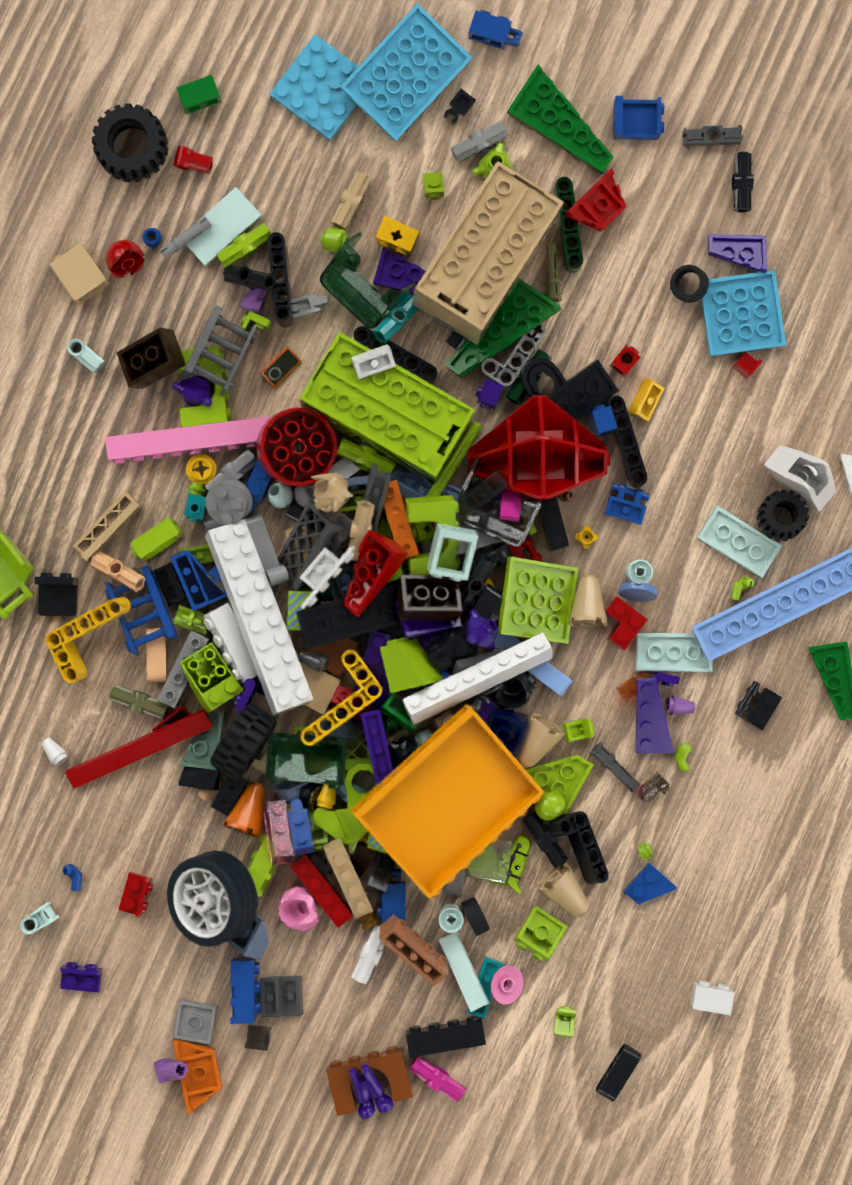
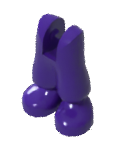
[349,1063,394,1119]

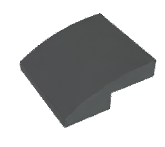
[260,976,303,1017]

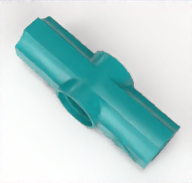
[373,295,419,344]

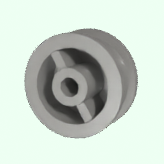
[206,479,253,525]

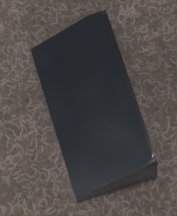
[178,766,220,790]

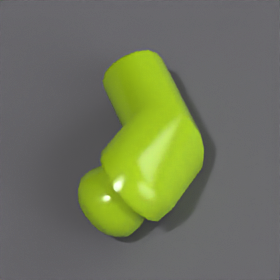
[674,743,692,773]

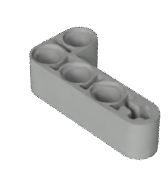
[481,322,546,389]
[241,514,289,588]

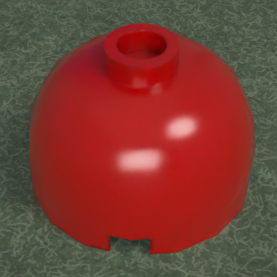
[105,240,145,278]

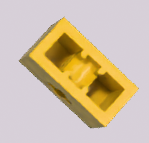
[375,216,420,256]

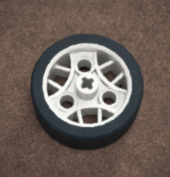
[167,850,258,947]

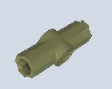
[109,684,169,720]

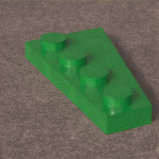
[808,641,852,720]

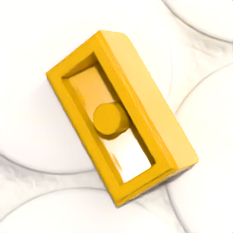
[628,379,665,422]

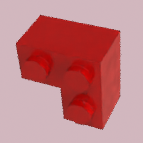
[605,596,648,650]

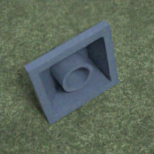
[227,915,269,960]

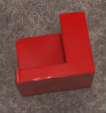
[732,352,763,379]

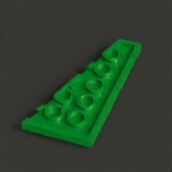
[507,64,613,175]
[445,279,562,378]

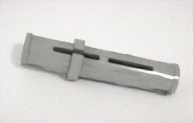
[159,216,212,260]

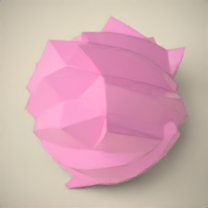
[277,886,319,932]

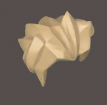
[311,473,353,514]

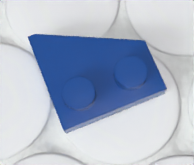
[623,862,677,905]

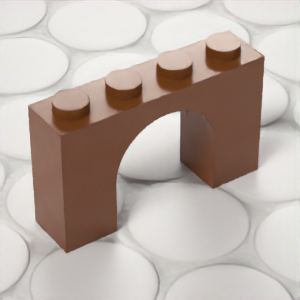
[326,1046,413,1116]

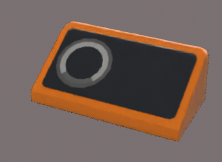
[261,346,302,388]

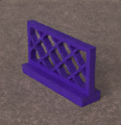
[361,709,393,786]

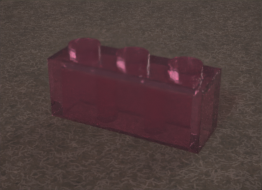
[263,800,294,865]

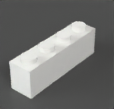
[203,603,257,683]

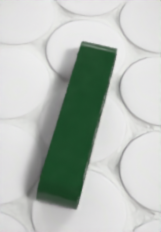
[554,177,583,273]

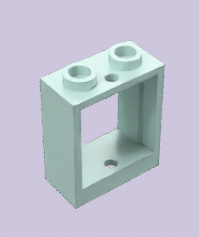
[427,523,478,581]

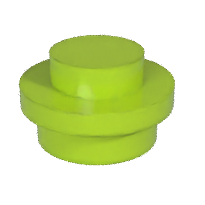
[187,482,206,496]
[638,841,654,860]

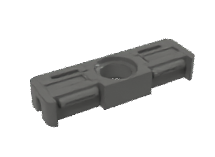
[682,125,743,147]

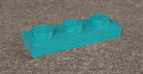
[466,956,503,1019]

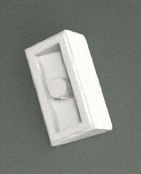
[351,345,396,379]

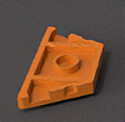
[173,1039,223,1114]

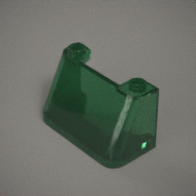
[265,732,349,789]

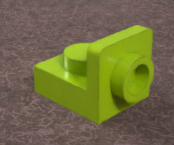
[423,172,444,200]
[241,311,272,331]

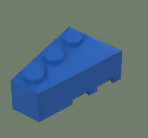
[170,550,227,611]
[230,957,261,1024]

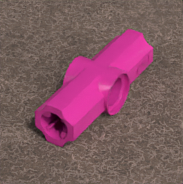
[409,1056,466,1103]

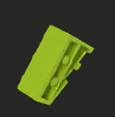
[246,830,289,897]

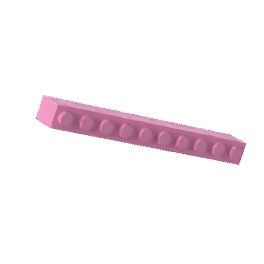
[105,416,271,464]

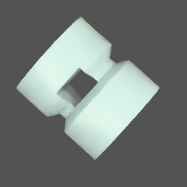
[625,560,653,585]
[439,904,464,933]

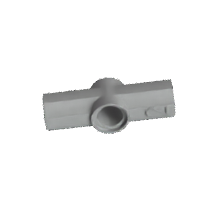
[451,121,509,163]
[205,449,258,491]

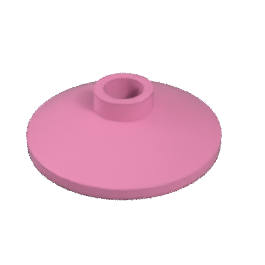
[491,965,524,1004]

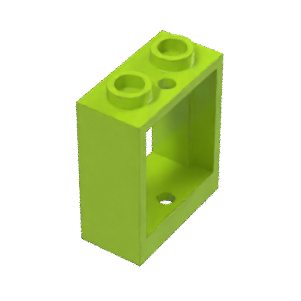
[130,517,185,561]

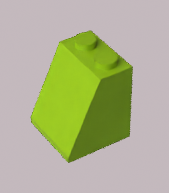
[380,637,443,693]

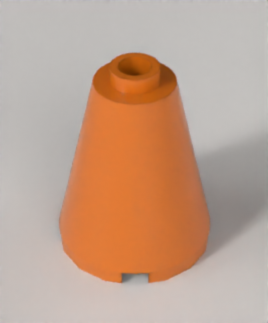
[223,781,265,837]

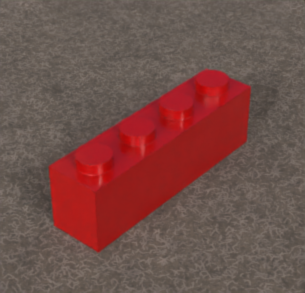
[290,854,354,928]

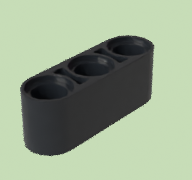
[596,1043,642,1102]

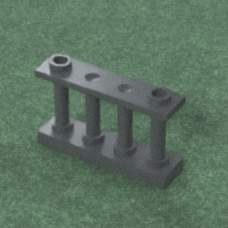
[181,305,257,396]

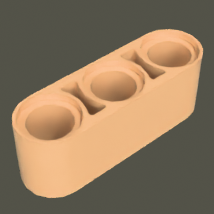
[146,627,169,683]

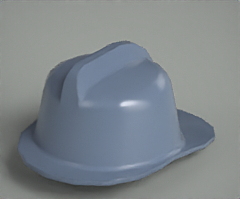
[320,709,364,738]
[270,773,315,804]

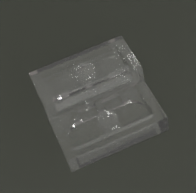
[468,839,513,883]

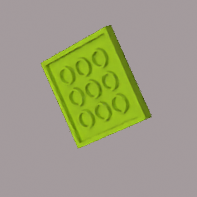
[497,557,579,644]

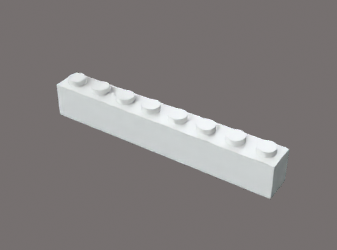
[402,633,553,725]

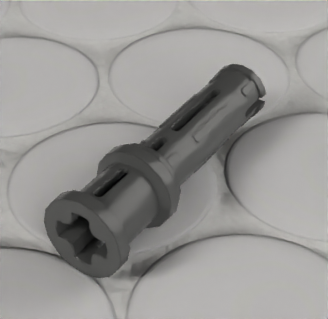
[589,742,640,793]

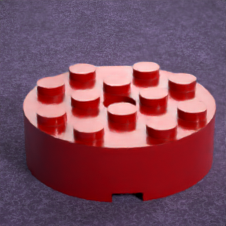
[256,408,337,486]

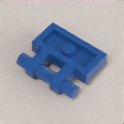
[604,483,650,525]

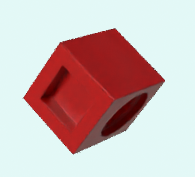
[610,345,641,377]

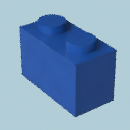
[588,404,617,437]

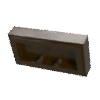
[350,842,376,878]

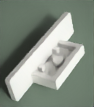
[300,545,355,609]

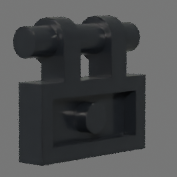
[734,681,782,730]

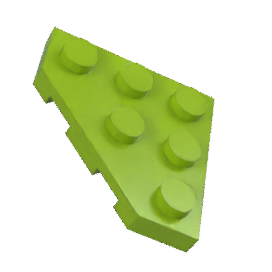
[525,755,594,815]

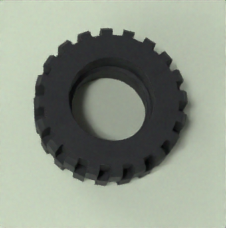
[92,103,168,182]
[210,704,277,780]

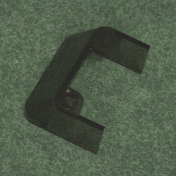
[456,457,543,546]

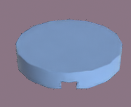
[618,582,657,602]

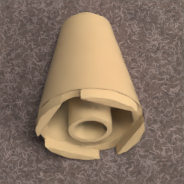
[569,575,607,629]
[516,713,565,768]
[538,863,589,917]

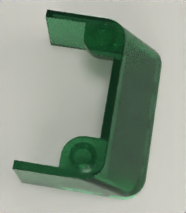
[320,232,416,329]

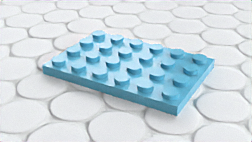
[340,3,473,142]

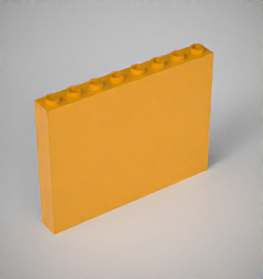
[350,704,544,899]

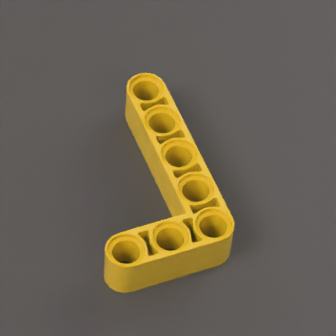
[46,597,131,684]
[301,650,382,746]

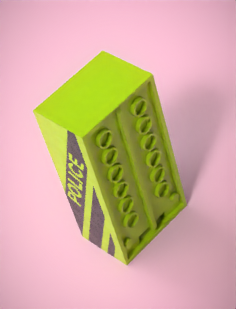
[299,332,475,485]

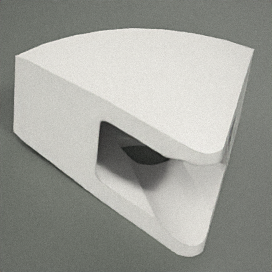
[764,445,836,512]

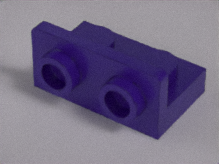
[60,962,102,993]

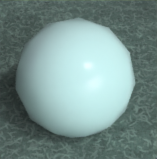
[267,482,294,508]

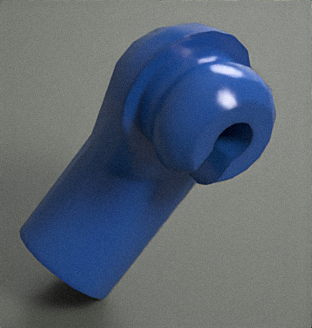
[62,864,82,891]

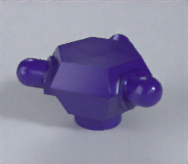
[172,375,212,407]
[466,610,498,649]

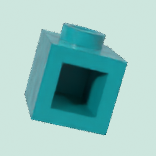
[184,493,207,523]

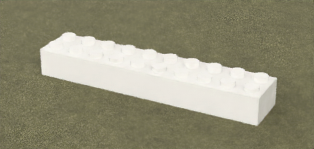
[205,519,313,716]

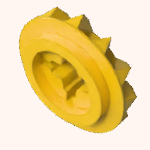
[186,454,217,485]

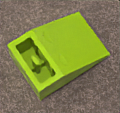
[179,642,243,714]

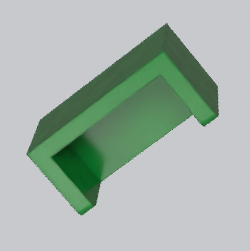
[176,75,222,115]
[380,692,420,733]

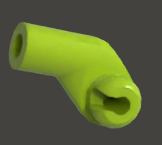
[730,577,754,601]

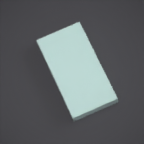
[186,187,262,267]
[697,505,782,578]
[635,633,713,672]

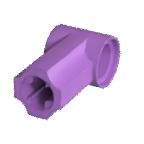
[240,289,268,315]
[153,1058,188,1083]

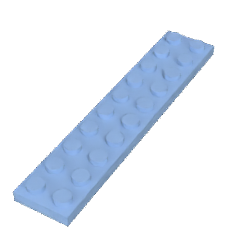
[691,548,852,662]

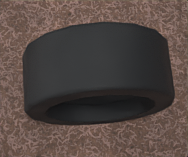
[670,264,709,303]
[461,897,490,936]

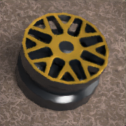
[299,779,323,810]

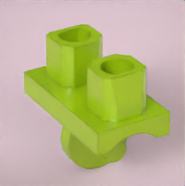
[173,605,208,635]

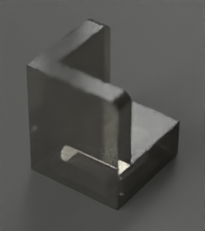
[245,1025,271,1051]

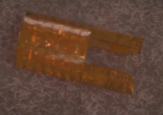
[616,671,651,702]

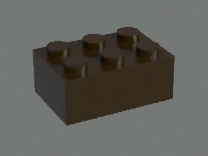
[116,327,186,389]
[396,575,462,621]

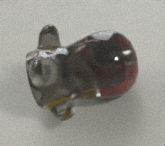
[637,772,670,802]

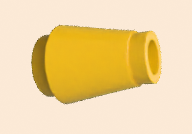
[317,780,337,809]

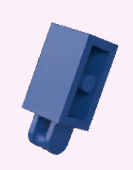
[468,10,523,50]
[246,460,273,514]
[287,799,315,856]
[378,869,406,923]

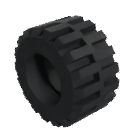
[756,490,809,542]

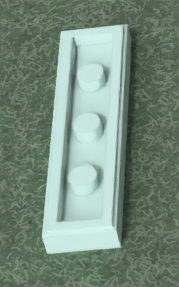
[439,932,489,1012]

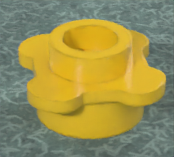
[575,526,598,549]

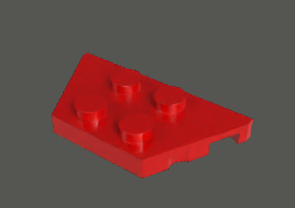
[565,168,626,232]

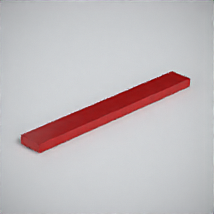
[65,709,213,789]

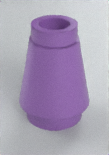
[665,696,695,715]

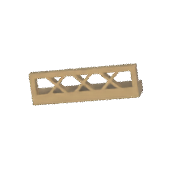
[73,491,142,562]

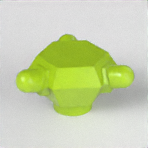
[473,142,513,179]

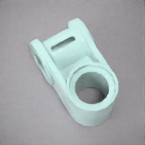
[20,901,59,934]

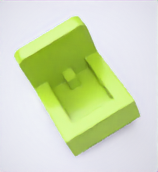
[562,718,594,742]
[553,1006,577,1038]

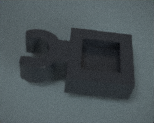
[444,89,476,125]

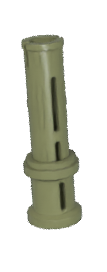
[545,243,562,302]

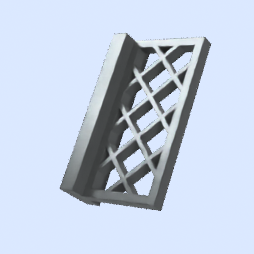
[277,501,344,591]

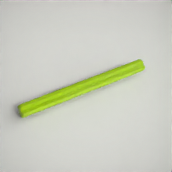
[426,421,482,497]

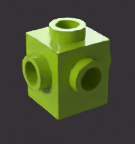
[410,521,435,546]

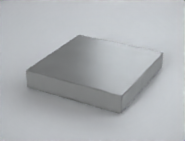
[173,999,218,1045]

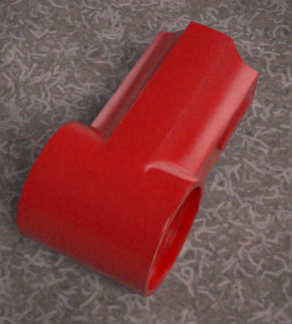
[173,146,213,174]

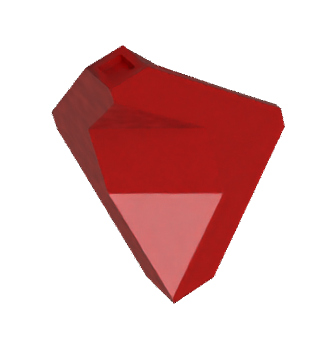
[468,395,610,499]

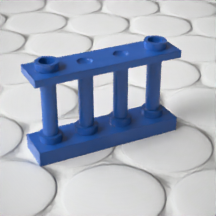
[105,565,179,656]

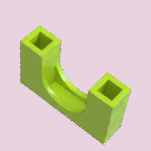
[176,346,232,427]
[406,495,460,575]

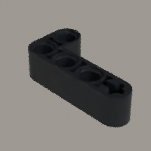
[548,811,609,885]

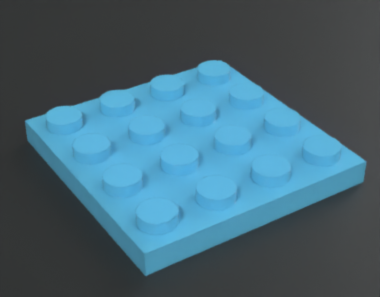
[269,34,359,141]
[698,270,786,357]

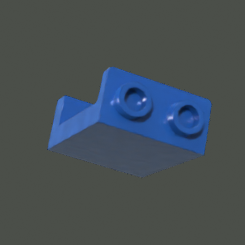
[613,96,665,140]

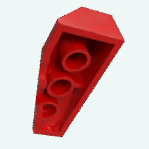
[344,529,408,617]

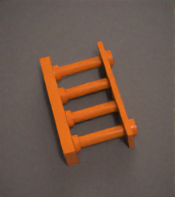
[384,480,419,562]

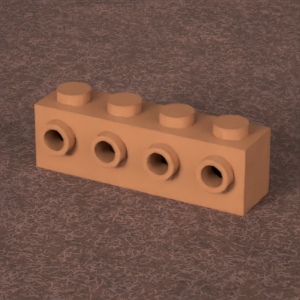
[379,915,448,986]

